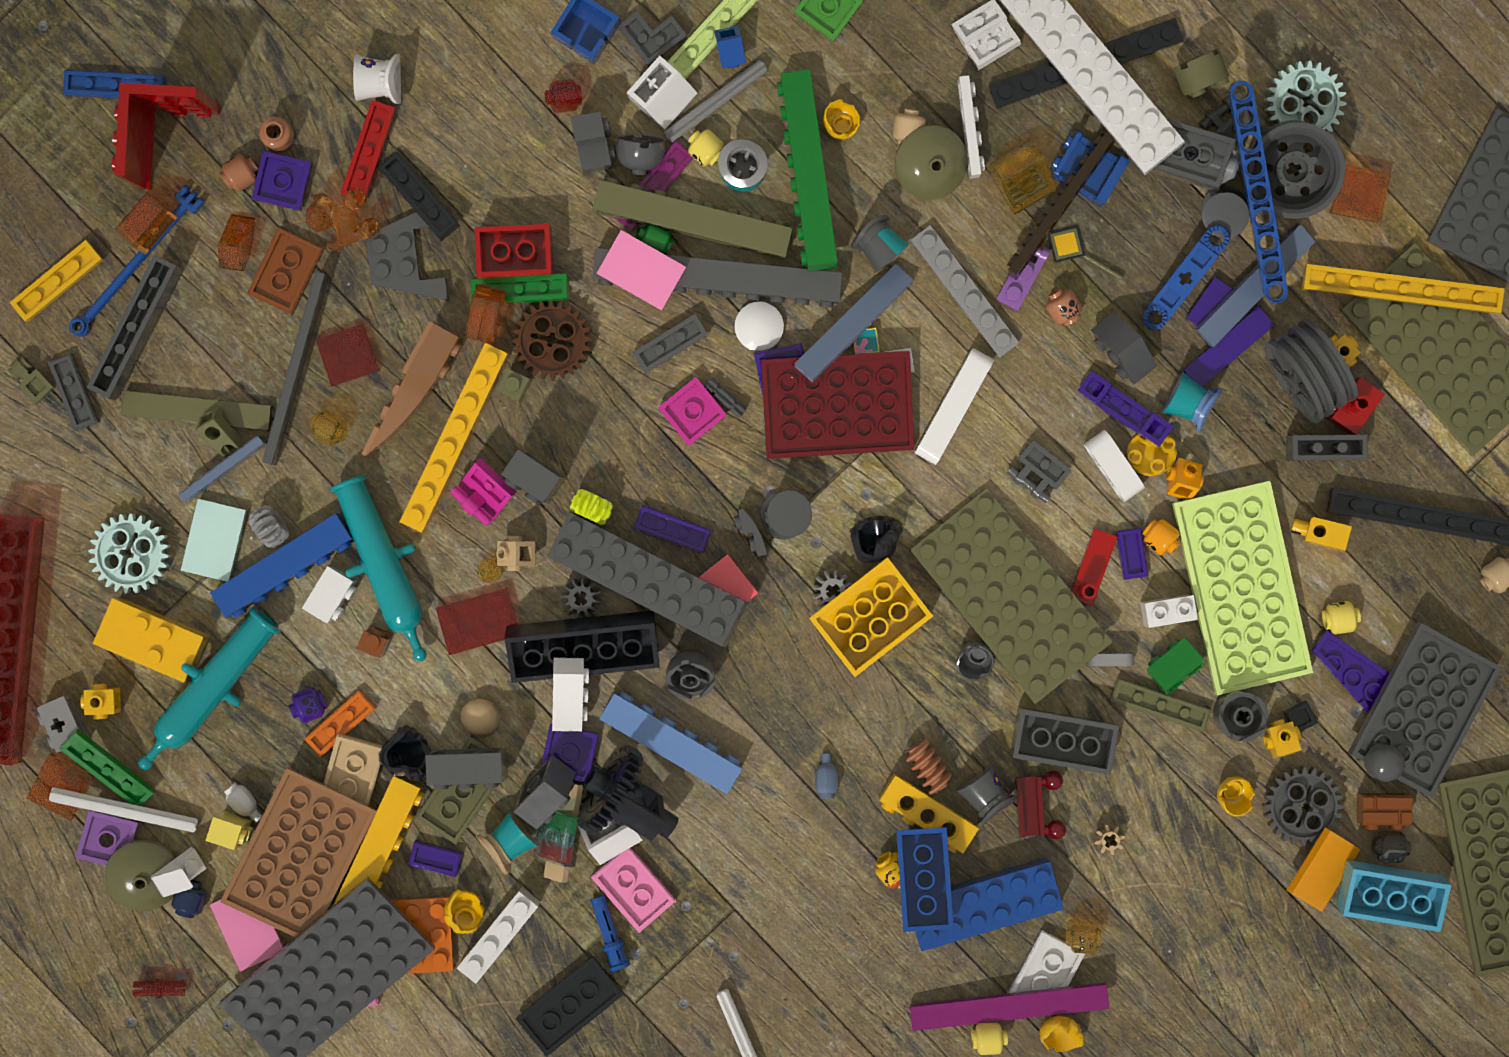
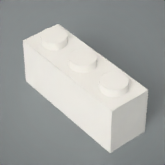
[552,658,589,731]

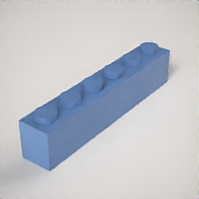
[599,691,742,794]

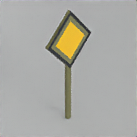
[1048,225,1123,280]

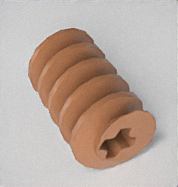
[903,739,952,795]

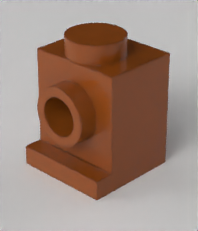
[357,624,393,658]

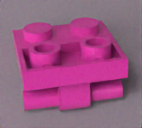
[450,458,517,526]

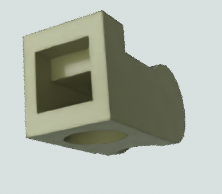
[196,406,244,457]

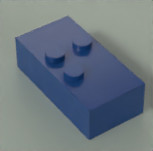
[896,827,954,932]

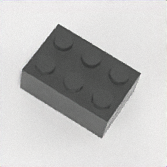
[501,449,566,504]
[426,748,508,790]

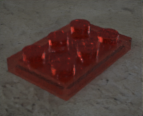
[436,588,518,655]

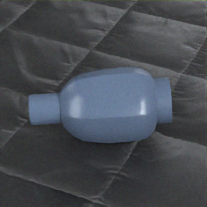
[815,754,838,799]

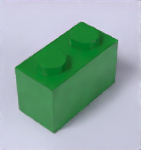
[1147,638,1205,696]

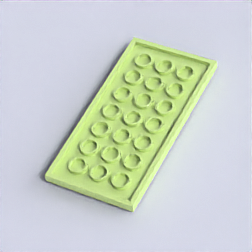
[1172,481,1313,695]

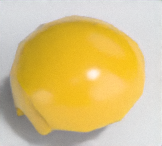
[823,99,860,140]
[1217,776,1255,817]

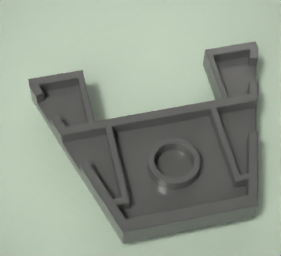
[366,212,449,301]

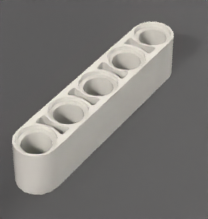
[914,348,994,465]

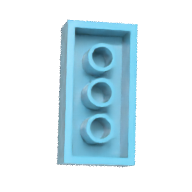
[1336,860,1451,932]

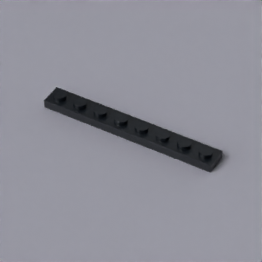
[989,18,1184,109]
[1327,488,1509,546]

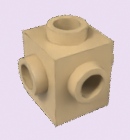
[496,536,535,571]

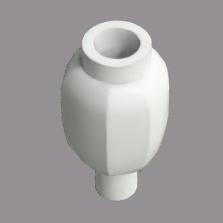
[224,782,262,823]

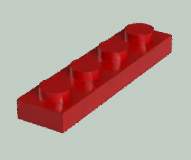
[340,100,396,202]

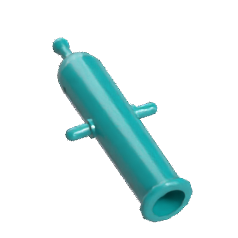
[330,475,427,662]
[138,608,281,770]

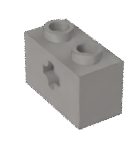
[37,694,90,753]

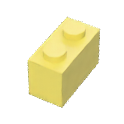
[206,811,254,850]

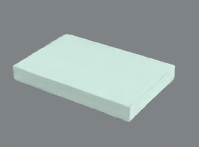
[181,499,248,582]

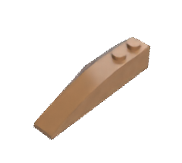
[361,321,462,456]

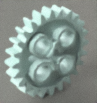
[1264,61,1346,133]
[88,514,171,594]

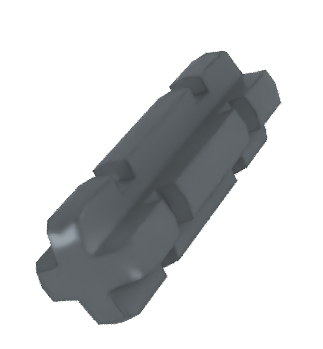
[704,378,747,418]

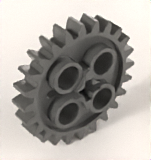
[1262,765,1344,847]

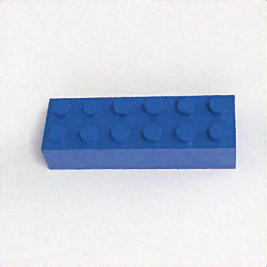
[915,858,1064,951]

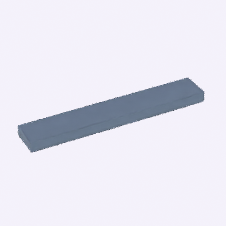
[1195,224,1316,347]
[794,264,914,383]

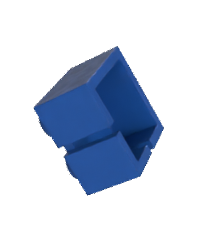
[550,0,621,65]

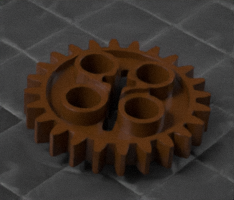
[512,301,593,381]

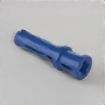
[590,895,631,972]

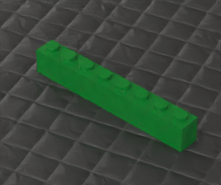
[776,69,838,272]

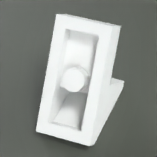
[150,847,207,897]

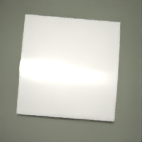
[952,0,1021,70]

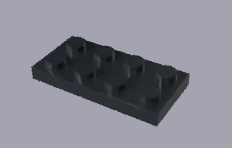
[516,955,623,1057]

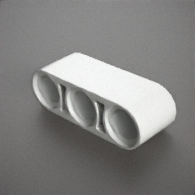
[1084,430,1145,502]

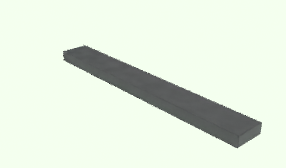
[262,271,329,465]

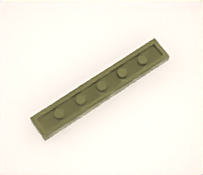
[121,391,272,431]

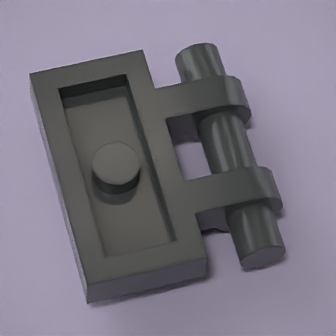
[1199,91,1265,146]
[1006,440,1072,503]

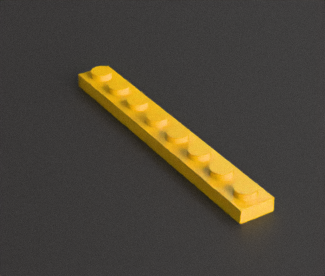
[1302,264,1505,314]

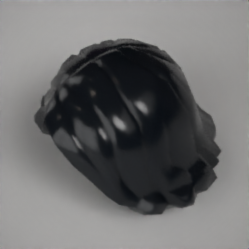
[849,515,903,563]
[378,725,431,781]

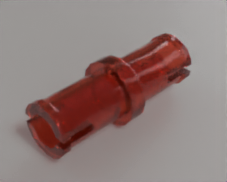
[133,978,186,999]

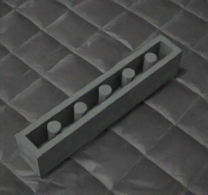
[86,254,183,400]

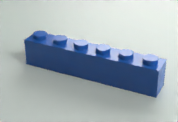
[210,513,353,619]

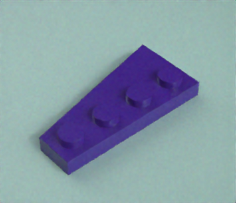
[1311,630,1389,714]

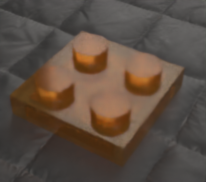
[1330,164,1391,223]
[26,753,95,820]

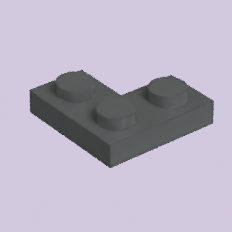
[618,11,687,67]

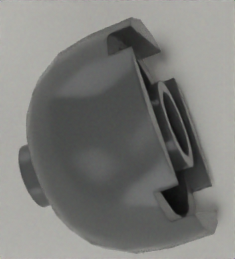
[616,135,665,175]
[666,650,715,699]

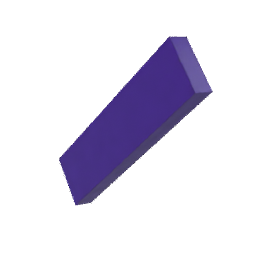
[1182,306,1275,386]

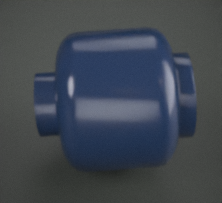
[171,880,207,918]

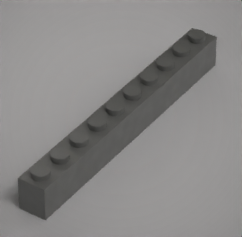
[592,248,842,308]

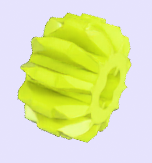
[570,489,613,525]

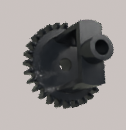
[577,745,679,841]

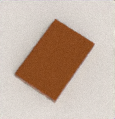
[247,227,324,315]

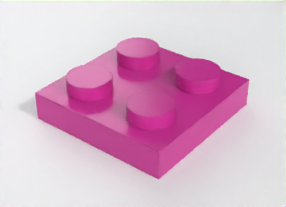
[658,377,727,446]

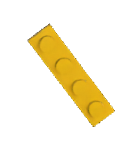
[9,240,104,322]

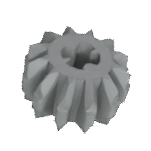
[249,505,289,548]
[812,570,853,607]

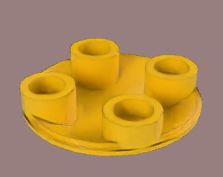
[1127,434,1177,476]

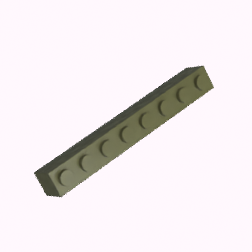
[592,178,793,260]

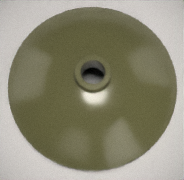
[895,125,968,200]
[104,840,176,911]

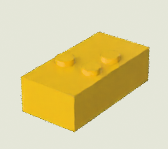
[93,597,210,683]

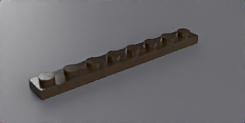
[1007,131,1116,280]

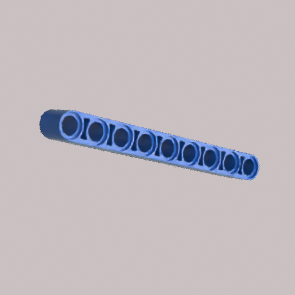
[1228,80,1288,303]

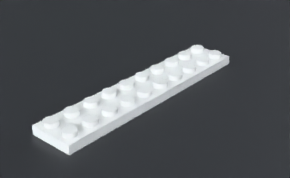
[999,0,1185,175]

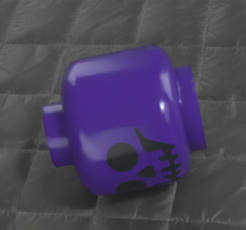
[288,687,327,723]

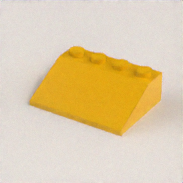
[809,557,933,677]

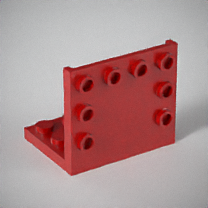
[111,83,220,190]

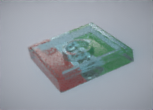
[533,811,578,867]

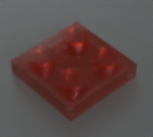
[316,324,379,387]

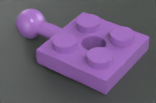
[75,810,164,865]

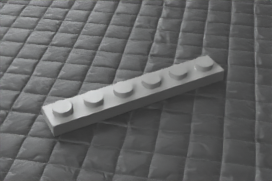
[910,225,1019,358]

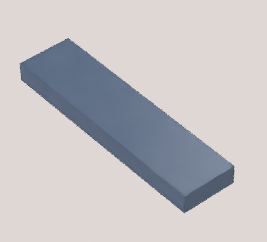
[179,436,267,502]

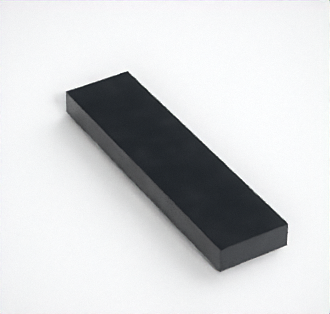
[378,152,460,242]

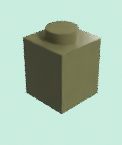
[496,368,532,402]

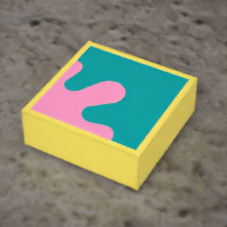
[853,328,880,354]

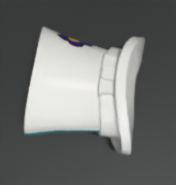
[353,54,401,104]

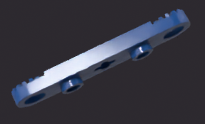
[1143,225,1230,330]

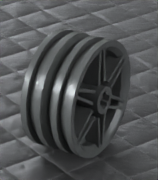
[1247,120,1345,219]
[1264,319,1358,423]

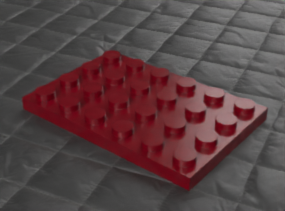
[761,351,914,459]

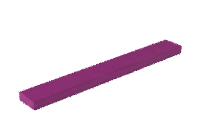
[910,982,1110,1031]

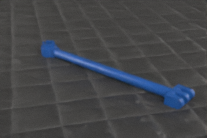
[69,185,205,337]

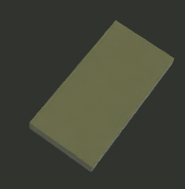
[415,735,512,845]

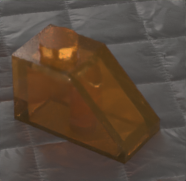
[218,214,256,272]

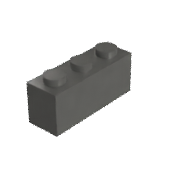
[1286,435,1368,461]

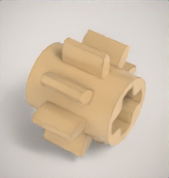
[1093,823,1125,855]

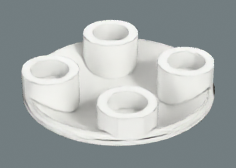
[735,302,784,351]

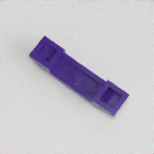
[1077,371,1174,447]

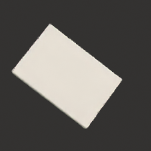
[1008,929,1085,1017]

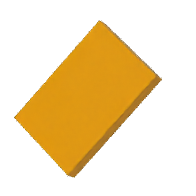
[1286,827,1361,912]

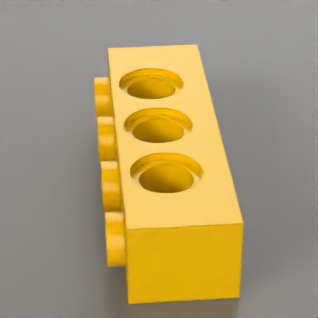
[878,773,979,853]

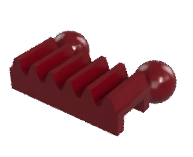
[1015,771,1066,840]

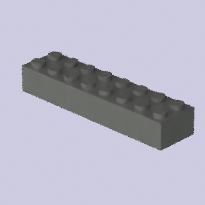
[547,512,749,647]

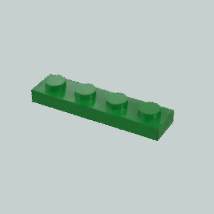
[471,274,569,306]
[60,728,155,806]

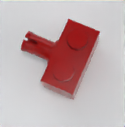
[1326,377,1385,435]

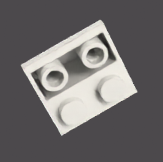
[627,55,698,130]

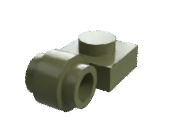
[8,356,56,404]

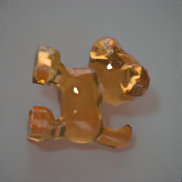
[305,188,380,252]

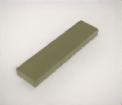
[1109,677,1212,733]

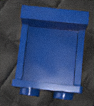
[1050,131,1130,207]

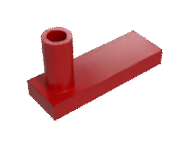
[1071,528,1118,606]

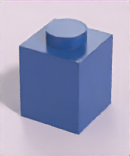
[714,26,746,68]

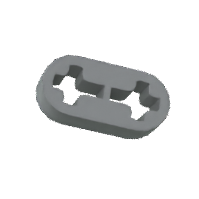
[1087,652,1134,666]

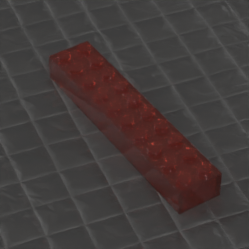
[0,513,45,766]

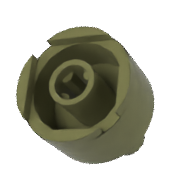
[1172,48,1230,99]

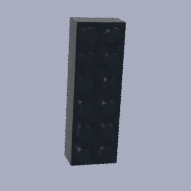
[505,611,660,683]

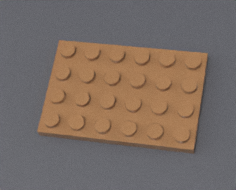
[220,767,377,937]

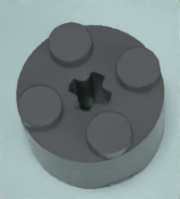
[1213,690,1268,742]

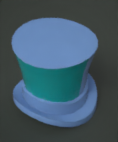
[1161,372,1223,433]

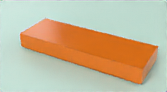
[304,689,377,757]

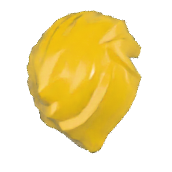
[444,889,485,934]
[1039,1015,1084,1052]

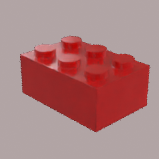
[474,224,554,279]

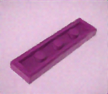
[614,140,694,232]

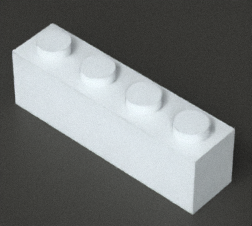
[457,887,541,984]

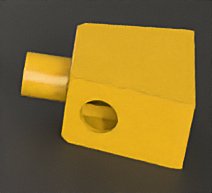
[1291,517,1352,552]

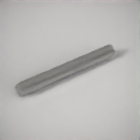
[664,60,767,143]

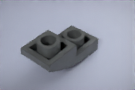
[734,509,767,556]

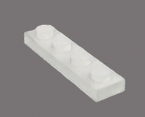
[957,76,985,179]

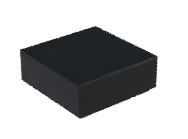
[1283,701,1318,732]

